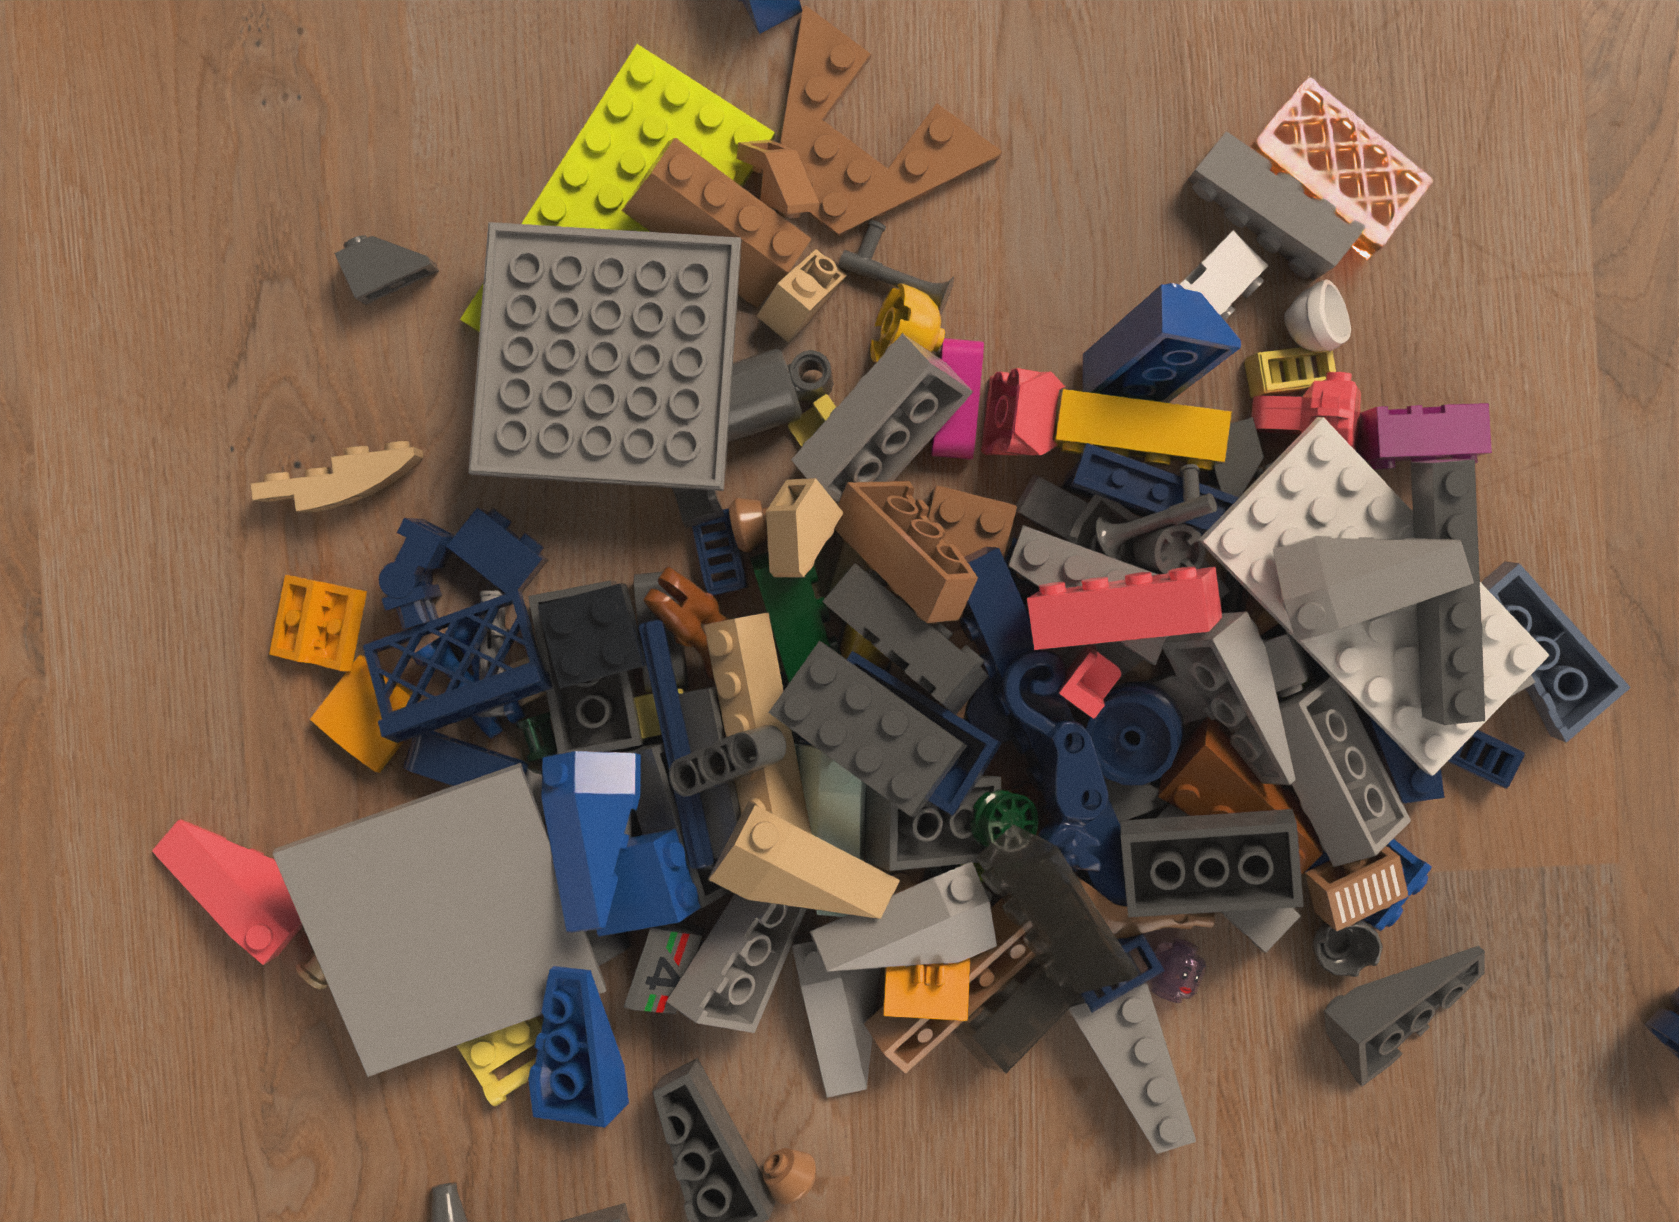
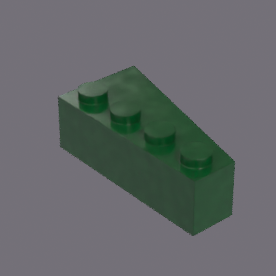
[750,552,842,683]

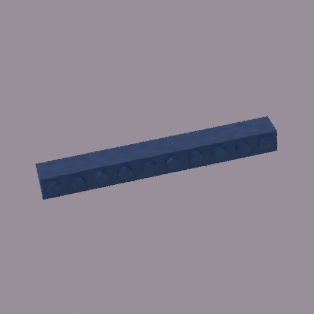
[960,546,1138,945]

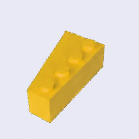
[1053,389,1232,471]

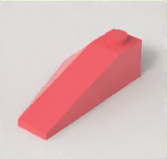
[152,819,303,965]

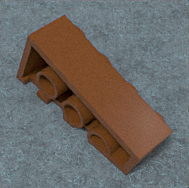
[1158,716,1323,875]

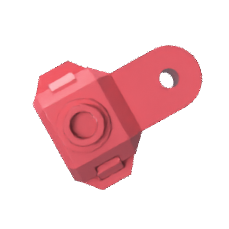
[1251,372,1361,450]

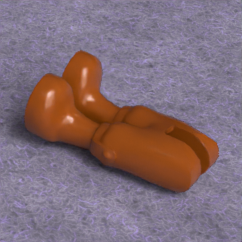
[643,567,730,683]

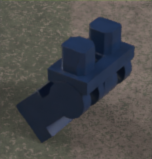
[379,518,455,630]

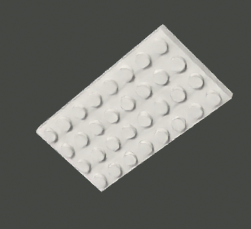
[1198,417,1549,776]

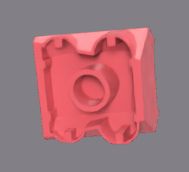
[981,368,1065,455]

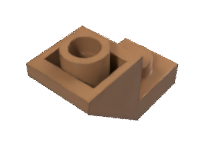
[737,140,819,218]

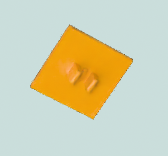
[883,958,970,1021]

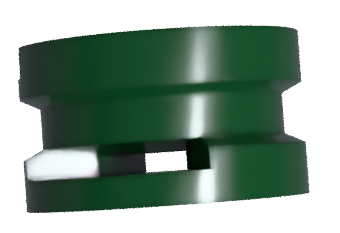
[970,789,1039,854]

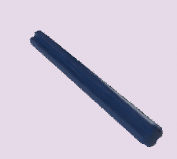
[639,620,714,869]

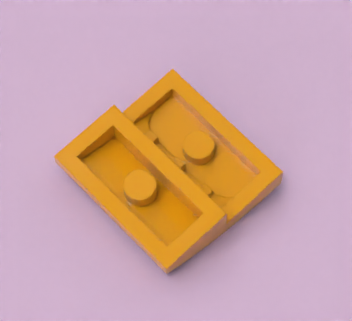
[269,574,367,672]
[310,655,421,773]

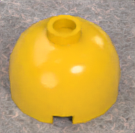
[870,283,945,363]

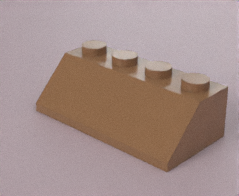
[621,138,812,308]

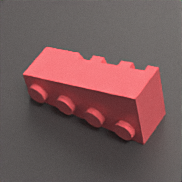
[1027,567,1222,650]

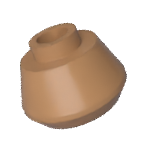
[729,498,769,553]
[763,1148,816,1204]

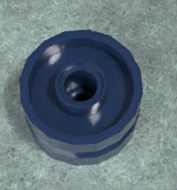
[1086,682,1184,785]

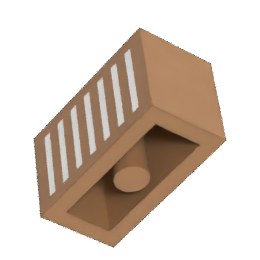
[1305,846,1409,931]

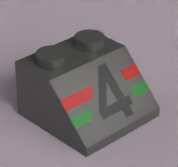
[624,921,705,1014]

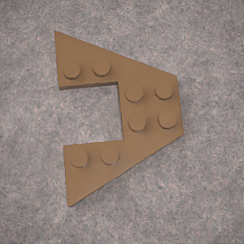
[780,5,1002,237]

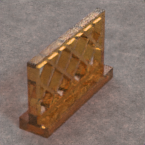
[1250,76,1434,260]

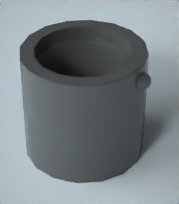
[1133,524,1205,575]

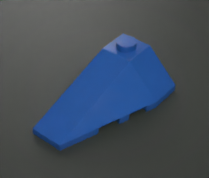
[542,751,641,933]

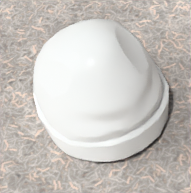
[1284,279,1351,352]

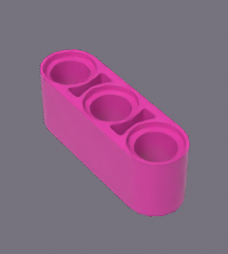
[931,338,984,460]

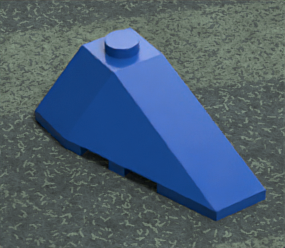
[528,966,629,1128]

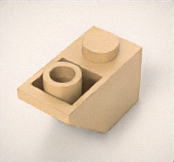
[757,249,847,342]
[766,478,843,577]

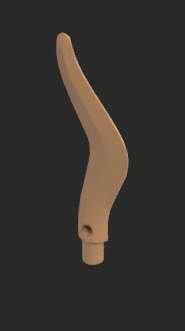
[1040,867,1215,938]

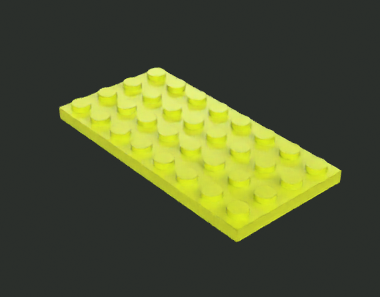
[460,44,775,332]

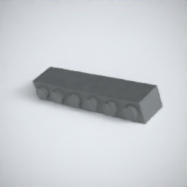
[1411,459,1485,725]

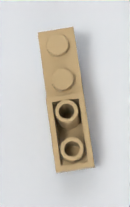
[251,441,423,513]

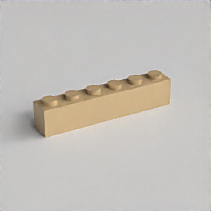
[704,613,812,834]

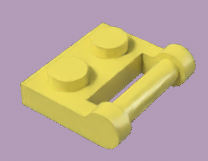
[456,1016,543,1107]

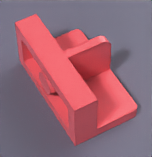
[1059,644,1121,719]

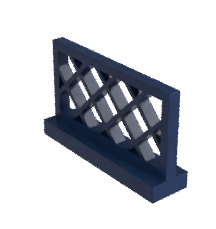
[1061,443,1240,537]
[363,590,553,743]

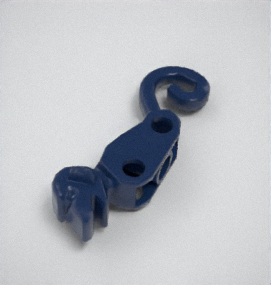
[1001,650,1108,873]

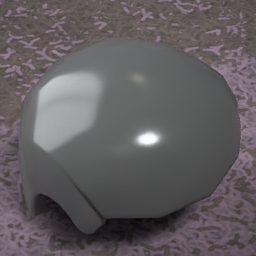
[1312,920,1383,977]

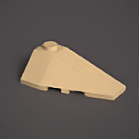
[708,801,900,919]

